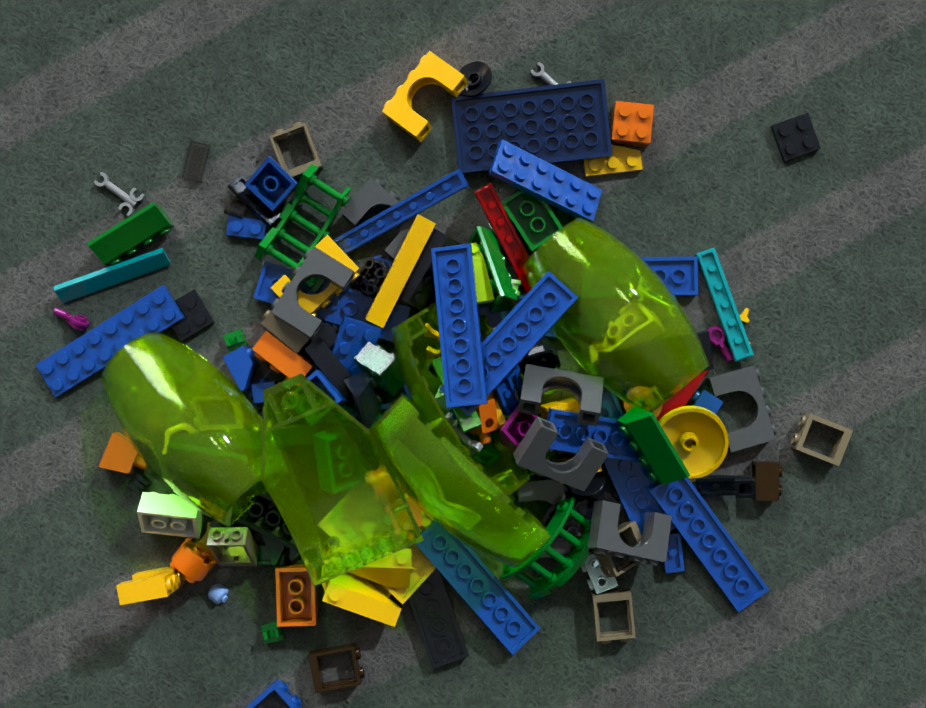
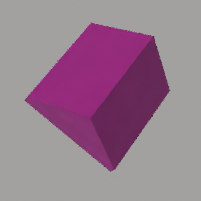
[500,405,537,452]

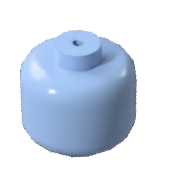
[208,583,228,604]

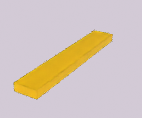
[365,214,436,328]

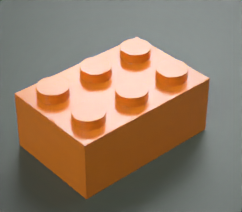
[252,331,317,385]
[275,564,319,627]

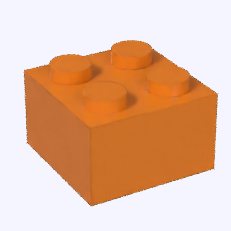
[610,101,654,147]

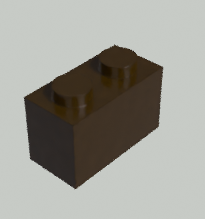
[752,461,782,501]

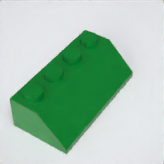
[87,202,174,266]
[468,226,518,313]
[617,406,690,485]

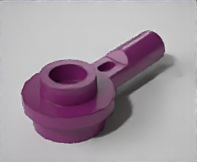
[53,307,90,330]
[707,326,733,362]

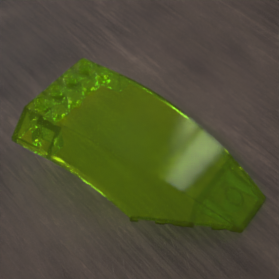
[260,374,424,586]

